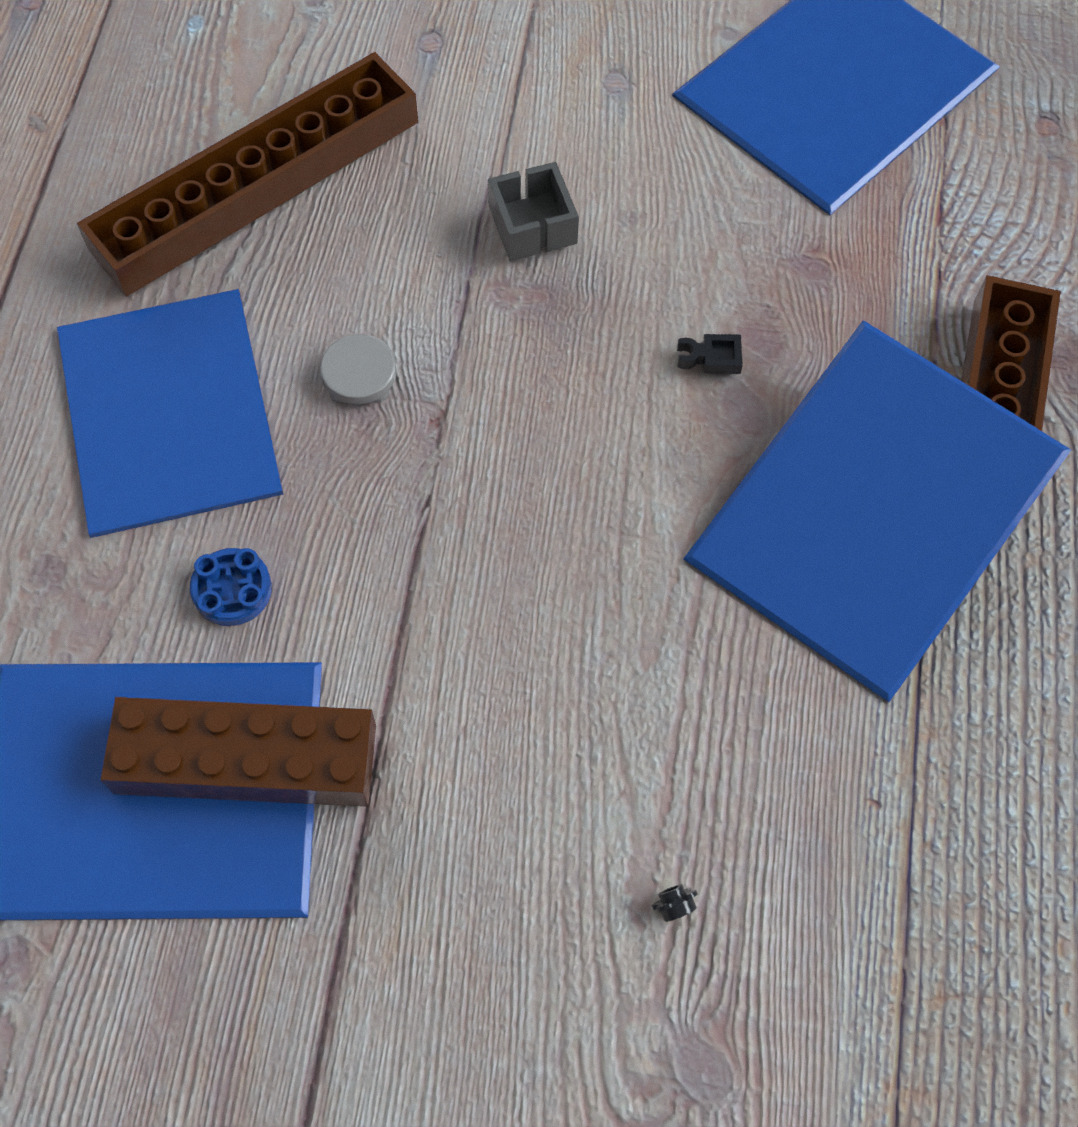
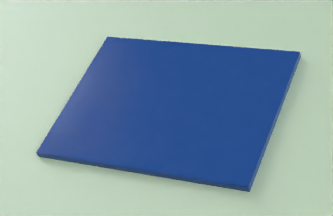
[57,289,284,538]

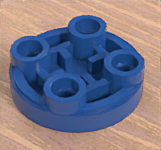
[190,548,272,626]

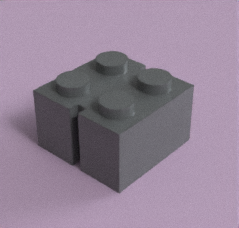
[488,162,579,261]

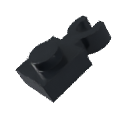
[677,334,743,374]

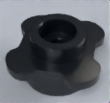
[651,884,698,922]

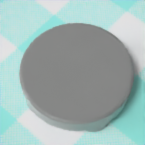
[320,334,396,404]

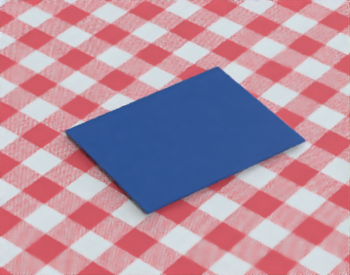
[672,0,1000,215]
[683,320,1071,703]
[0,662,322,921]

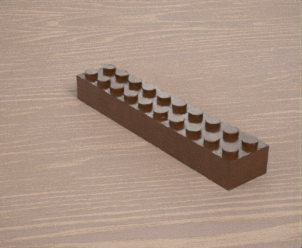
[77,52,419,297]

